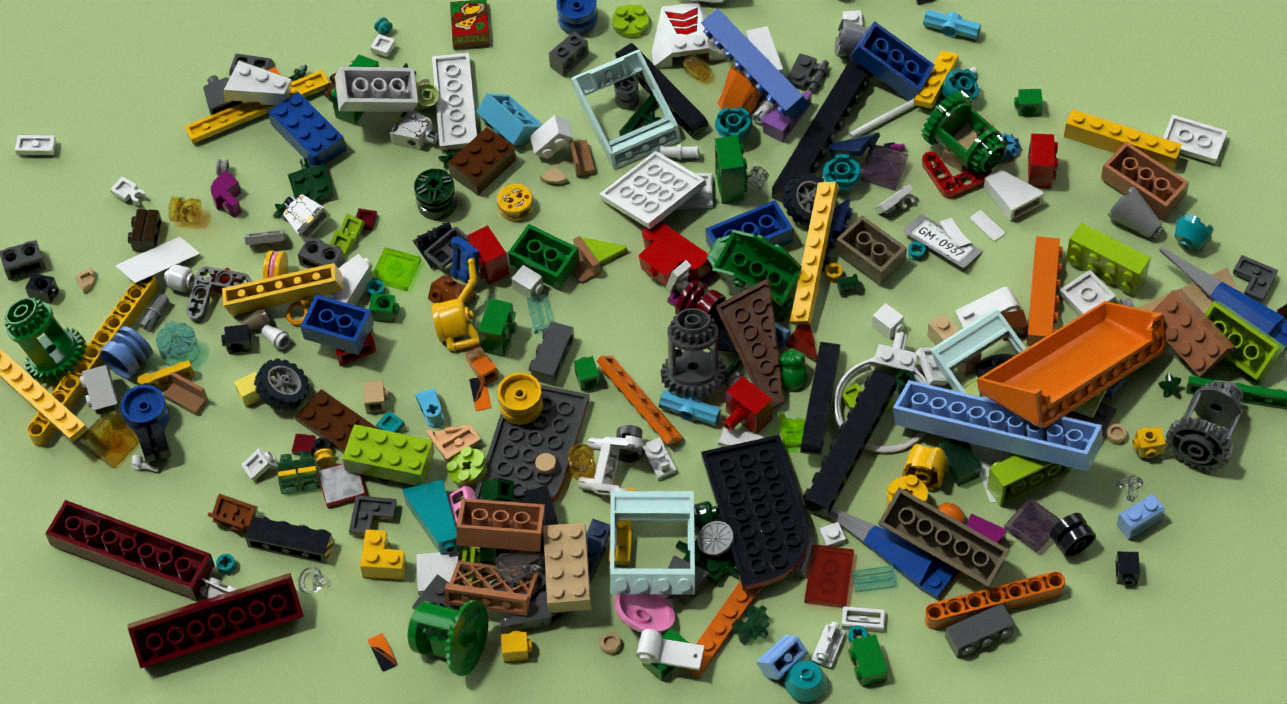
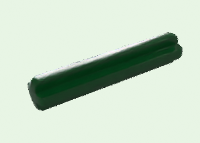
[619,95,657,136]

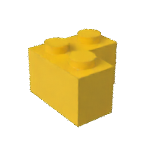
[360,529,407,580]

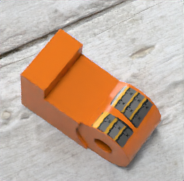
[465,347,498,386]

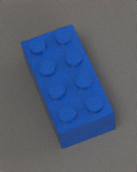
[849,21,935,101]
[268,92,346,166]
[706,200,793,250]

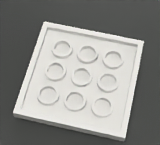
[599,151,707,229]

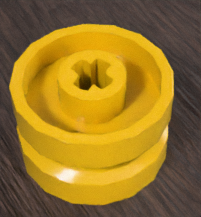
[497,372,543,425]

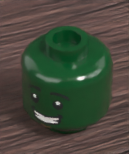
[694,501,719,530]

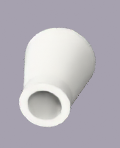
[261,325,290,349]

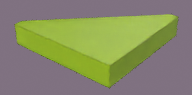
[581,237,627,265]

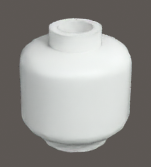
[164,265,195,292]

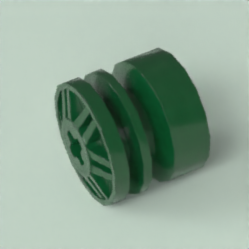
[414,169,457,220]

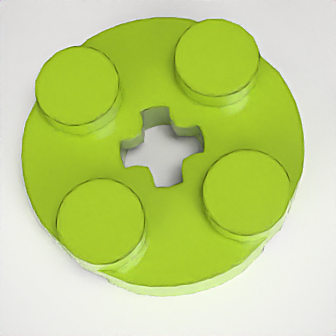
[612,5,649,38]
[447,447,488,487]

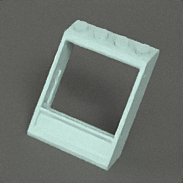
[571,50,682,170]
[930,308,1026,394]
[610,491,695,594]

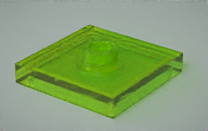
[371,247,421,291]

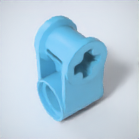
[415,388,444,428]

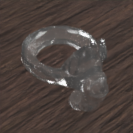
[1117,474,1143,502]
[298,567,332,594]

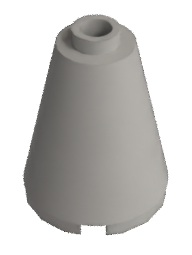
[835,19,867,56]
[1108,186,1163,238]

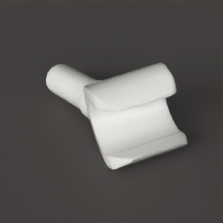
[132,455,159,473]

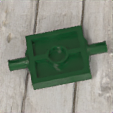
[288,158,334,205]
[676,539,739,585]

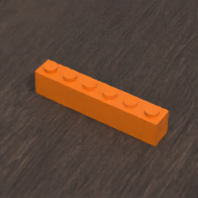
[1026,236,1063,346]

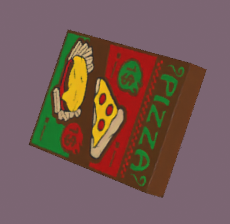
[450,0,490,49]

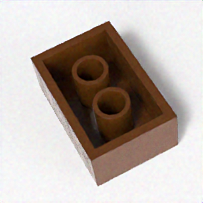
[448,127,516,195]

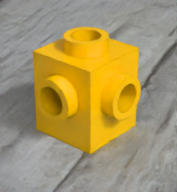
[1132,426,1166,458]

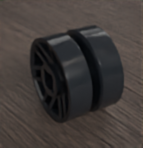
[136,422,171,464]
[1049,513,1096,557]

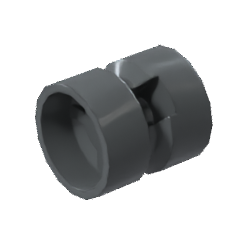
[614,76,639,110]
[616,425,643,463]

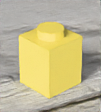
[234,372,261,407]

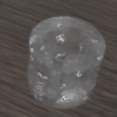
[746,166,769,190]

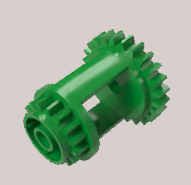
[921,90,1006,173]
[4,297,87,383]

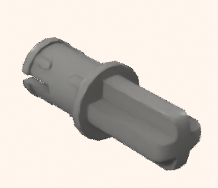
[139,294,169,331]

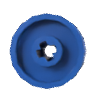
[556,0,598,35]
[121,385,170,435]

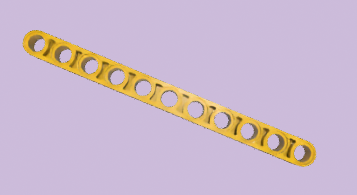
[27,275,158,446]

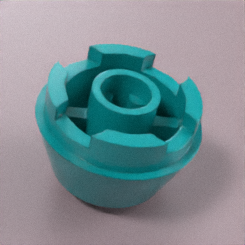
[942,68,980,101]
[715,107,753,143]
[823,154,861,193]
[1174,214,1214,250]
[785,660,827,703]

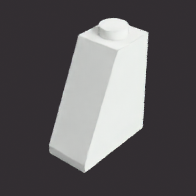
[984,170,1044,221]
[330,254,374,305]

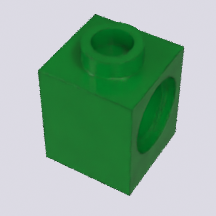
[1014,89,1043,116]
[369,293,400,322]
[574,356,600,391]

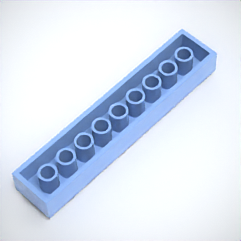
[893,380,1103,471]

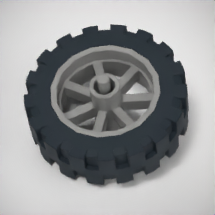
[782,173,824,226]
[254,359,310,411]

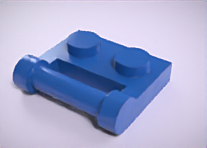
[450,237,479,285]

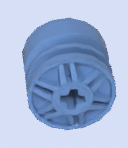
[99,326,153,379]

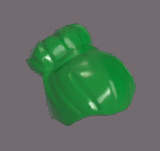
[780,349,808,391]

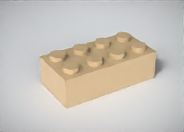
[543,522,592,613]

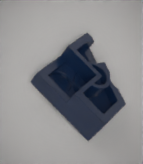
[828,132,881,159]

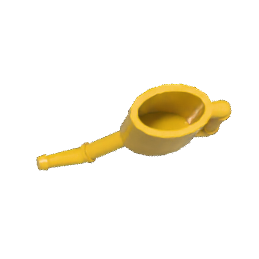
[432,258,480,352]

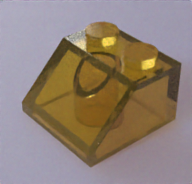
[79,411,139,468]

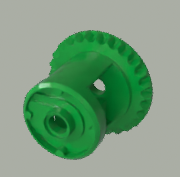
[407,600,488,676]

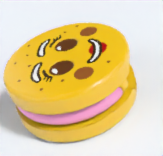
[497,184,533,221]
[263,250,288,279]

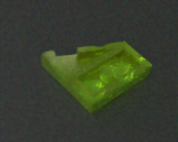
[778,413,824,449]

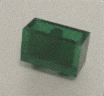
[939,439,982,487]

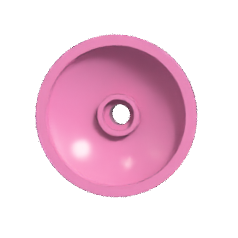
[614,594,675,634]

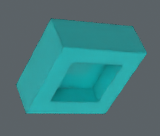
[376,411,405,433]

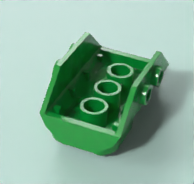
[707,230,802,308]

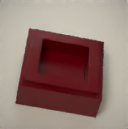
[356,208,378,231]
[291,433,316,457]

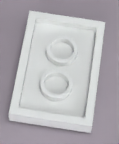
[1163,114,1227,164]

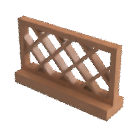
[444,561,539,616]

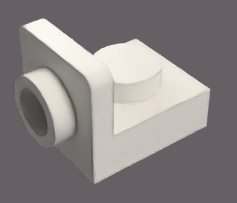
[241,448,278,481]

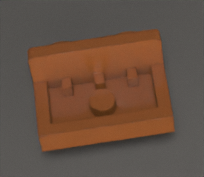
[428,275,476,304]
[207,494,258,532]

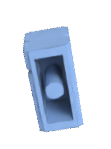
[1116,494,1165,540]
[756,635,808,680]

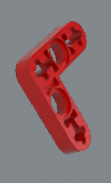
[922,152,992,199]

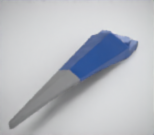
[1159,247,1287,358]
[828,508,959,599]

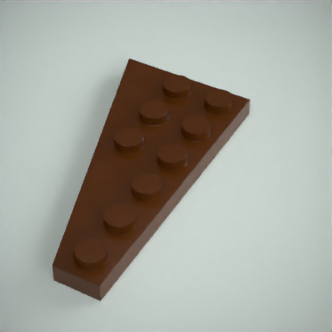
[715,278,785,409]

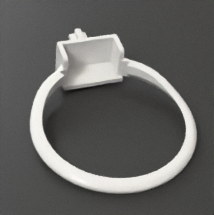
[833,332,929,453]

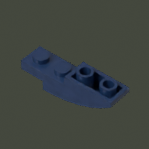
[822,199,853,272]
[587,519,610,583]

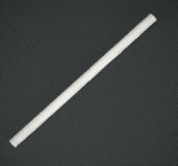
[849,67,978,139]

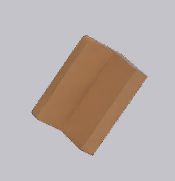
[568,139,595,177]
[572,236,601,284]
[163,372,208,416]

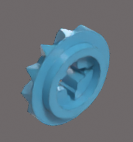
[1001,132,1021,159]

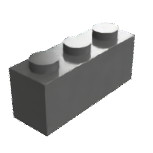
[529,321,574,386]
[945,603,1015,658]

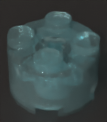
[156,321,199,367]

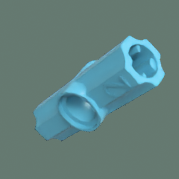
[923,10,981,40]
[659,390,721,426]

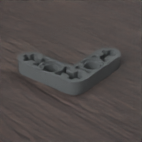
[186,267,253,322]

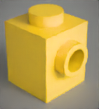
[501,631,532,662]

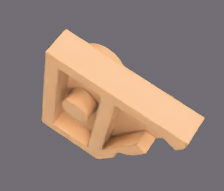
[426,425,482,463]

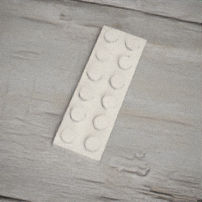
[432,53,477,151]

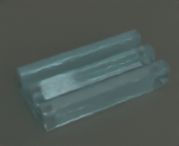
[527,294,552,334]
[851,565,896,592]

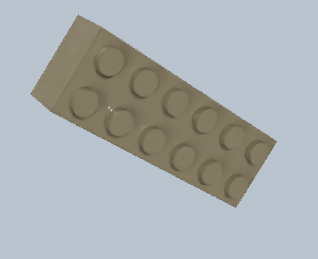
[878,488,1010,588]

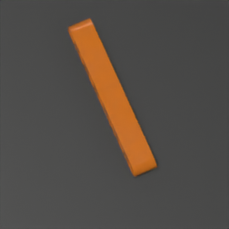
[924,571,1065,629]

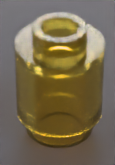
[683,55,712,81]

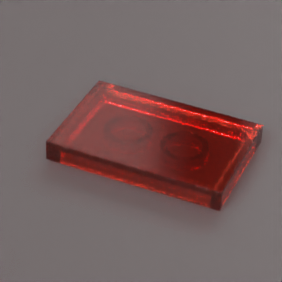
[804,544,854,608]

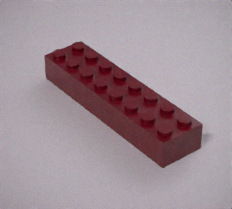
[45,500,215,600]
[128,573,304,669]

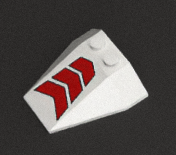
[651,2,728,68]

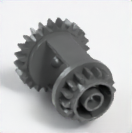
[661,308,726,399]
[1165,381,1243,471]

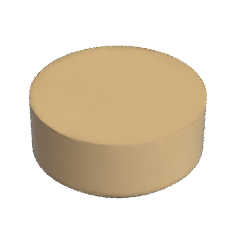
[1106,424,1127,445]
[535,453,556,474]
[600,632,621,655]

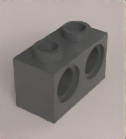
[549,31,589,77]
[298,237,345,269]
[0,240,46,280]

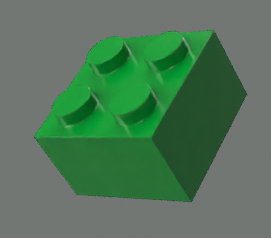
[478,298,517,357]

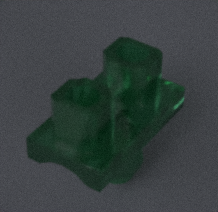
[732,605,770,645]

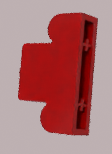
[639,221,713,286]

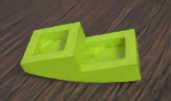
[330,214,365,256]

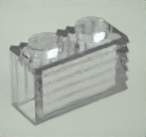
[495,550,544,584]

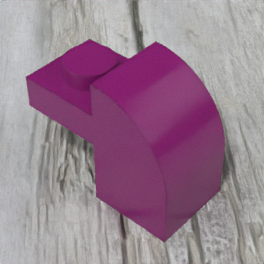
[211,171,242,217]

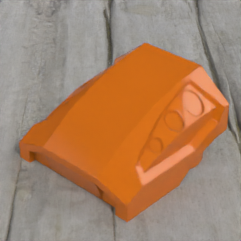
[717,66,761,117]

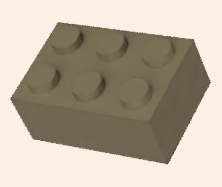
[836,215,907,285]

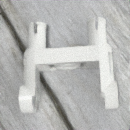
[578,436,643,496]

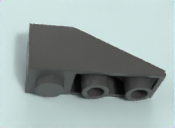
[500,590,566,634]

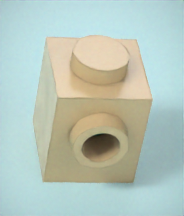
[363,380,389,413]

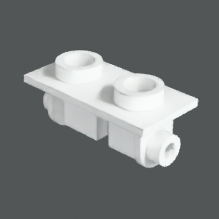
[199,577,237,598]
[811,622,846,668]

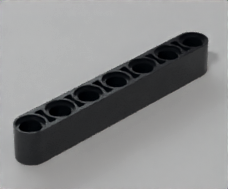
[615,43,709,137]
[800,341,840,456]

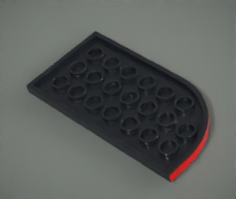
[701,435,810,591]

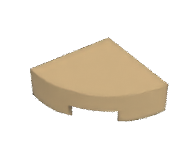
[540,166,567,185]
[75,268,95,293]

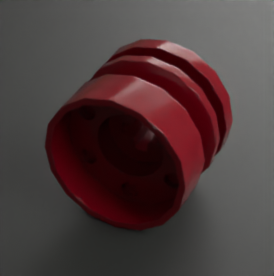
[675,280,726,318]

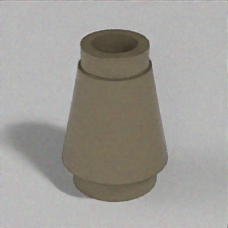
[240,308,271,331]

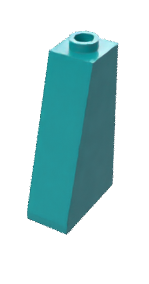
[402,480,461,554]

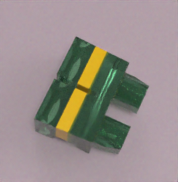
[277,450,320,494]

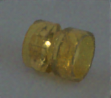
[169,196,202,224]
[568,444,595,480]

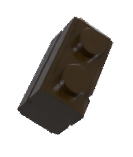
[128,209,162,252]

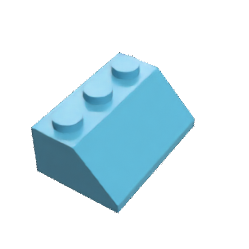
[476,93,543,146]

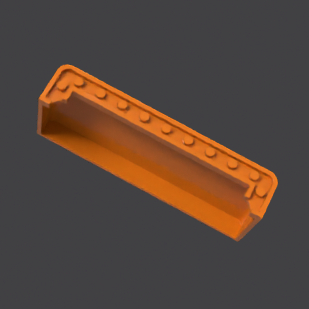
[977,301,1166,428]

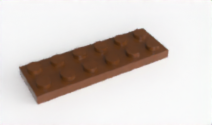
[295,389,389,484]

